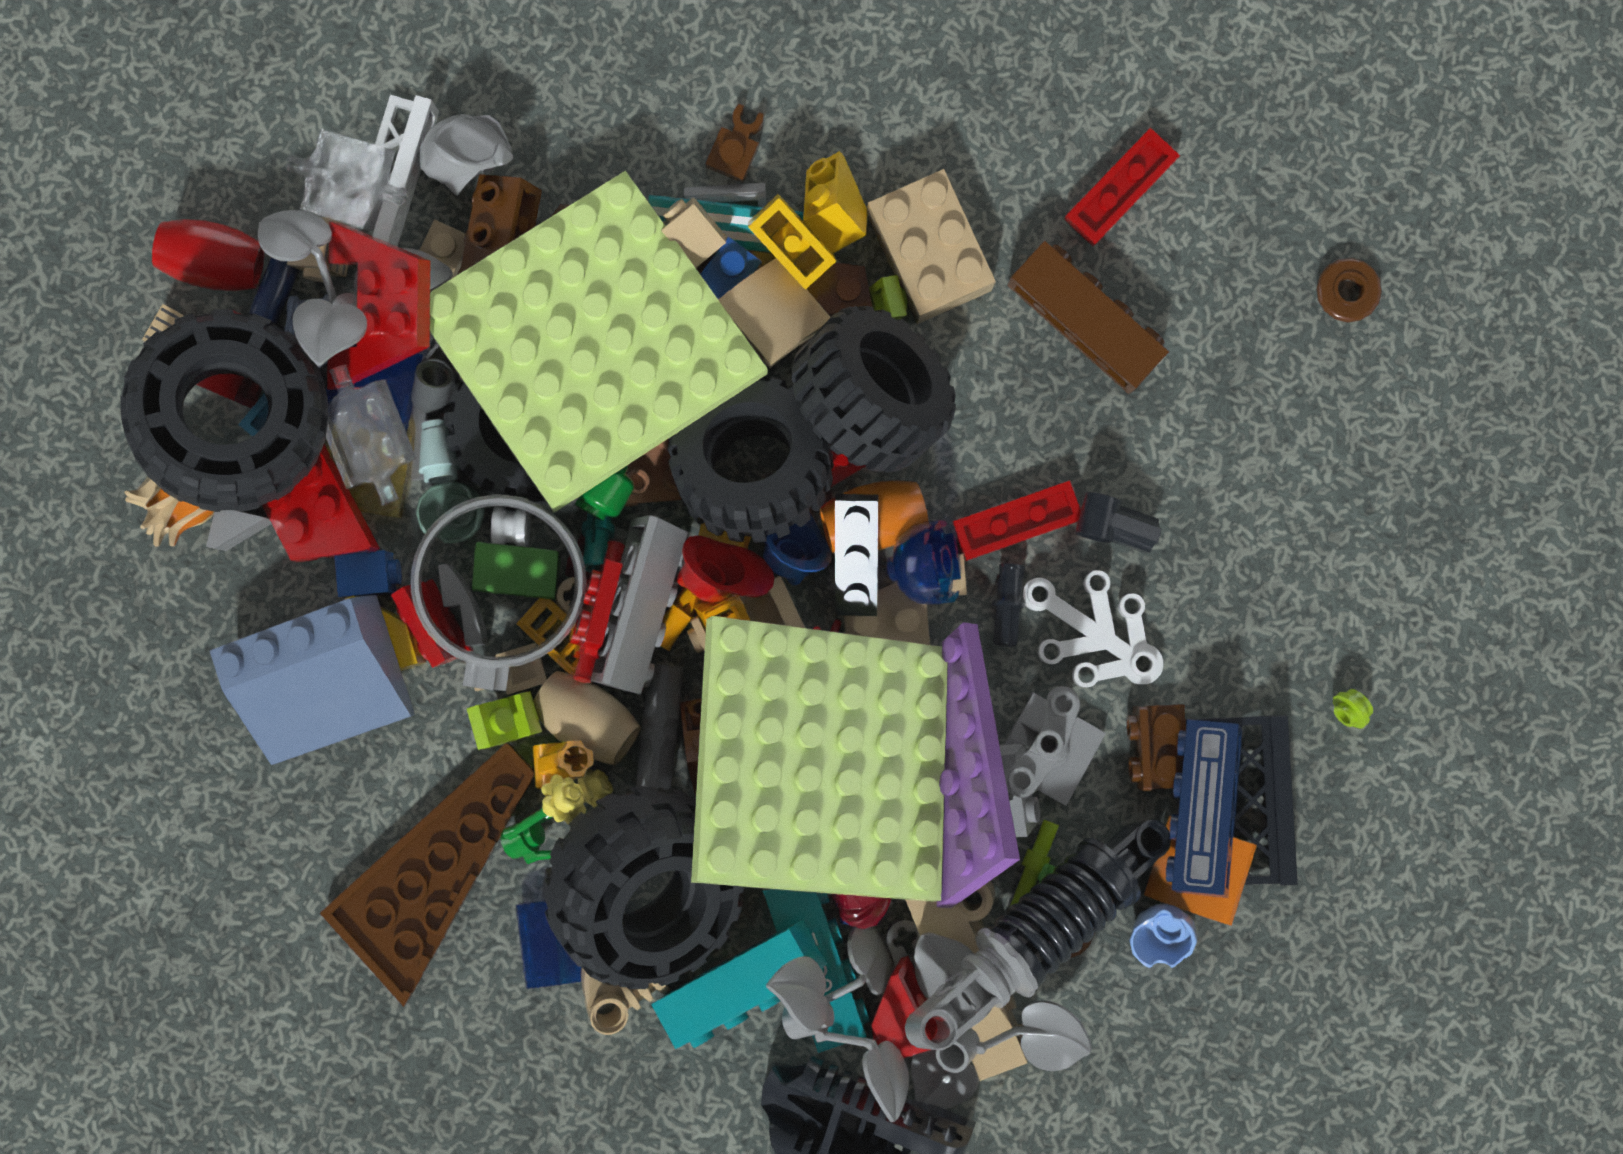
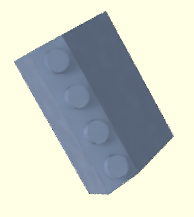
[210,595,415,765]

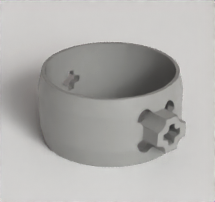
[411,494,586,691]

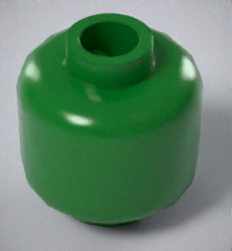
[574,466,634,521]

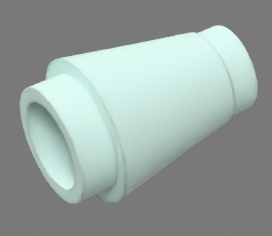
[419,419,460,484]

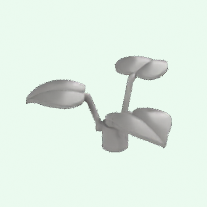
[258,210,453,366]
[766,926,909,1122]
[911,932,1092,1109]

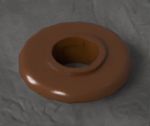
[1316,258,1382,323]

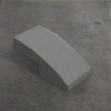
[438,564,488,647]

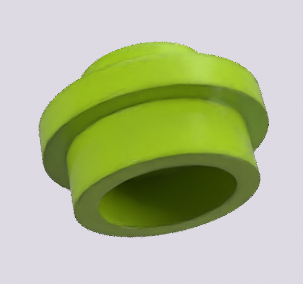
[1333,689,1373,729]

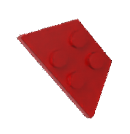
[262,444,380,562]

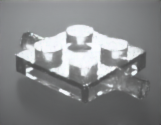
[286,129,407,232]
[326,365,416,505]

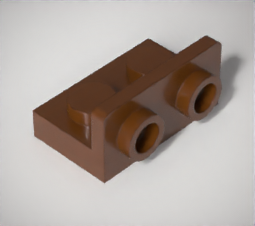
[1126,704,1186,791]

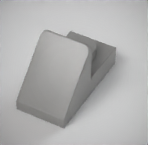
[206,510,272,551]

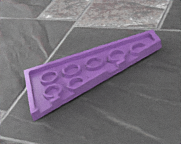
[937,622,1020,908]

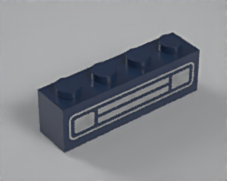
[1166,720,1243,898]

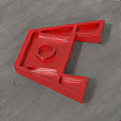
[327,221,431,390]

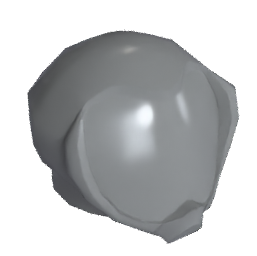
[420,114,513,196]

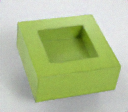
[869,275,908,320]

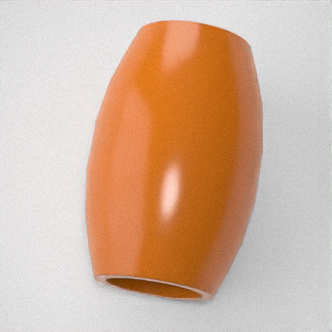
[820,480,929,553]

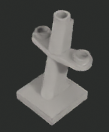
[1004,686,1106,806]

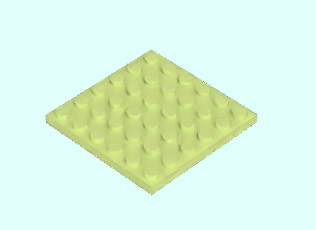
[430,171,768,513]
[691,616,948,902]

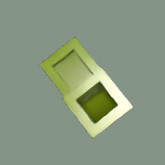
[466,691,542,750]

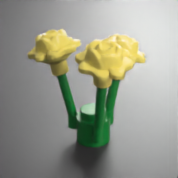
[501,768,613,864]

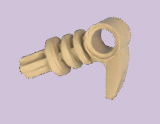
[581,968,671,1035]

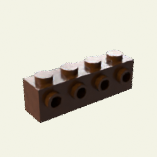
[457,174,542,275]
[1007,241,1169,394]

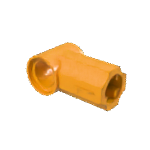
[533,740,594,789]

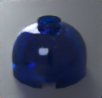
[887,520,961,605]

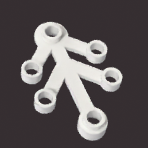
[1022,570,1163,687]

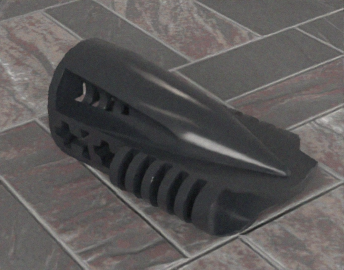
[761,1056,976,1154]

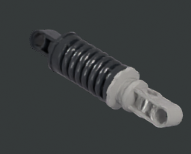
[905,820,1171,1050]

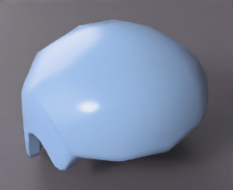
[1129,904,1198,968]

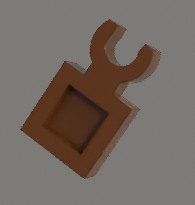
[705,104,764,183]

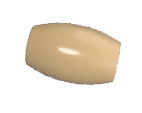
[534,671,641,765]

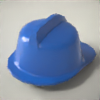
[763,512,831,586]

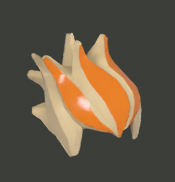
[124,476,214,547]

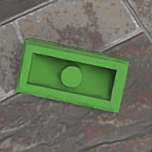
[472,542,561,600]

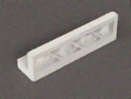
[350,95,439,247]

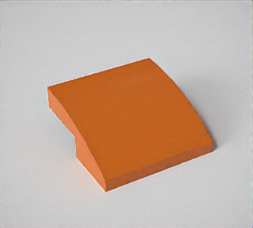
[1144,816,1257,926]

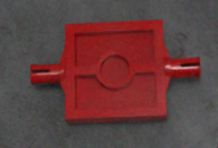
[569,541,625,683]

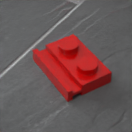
[391,579,473,668]

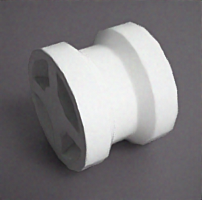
[491,506,531,547]

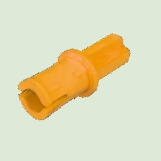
[660,587,703,651]

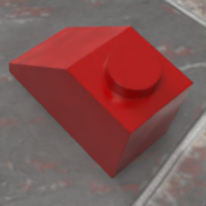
[872,956,937,1058]

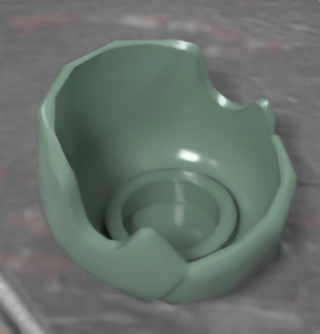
[416,480,485,544]

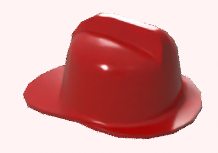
[677,535,775,603]

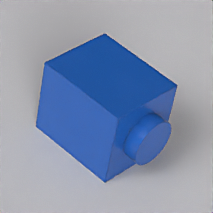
[334,550,402,598]

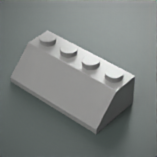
[591,515,688,694]

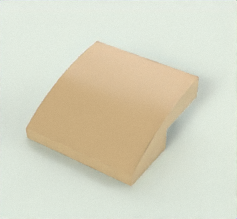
[718,258,831,368]

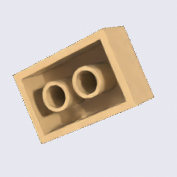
[867,169,996,324]

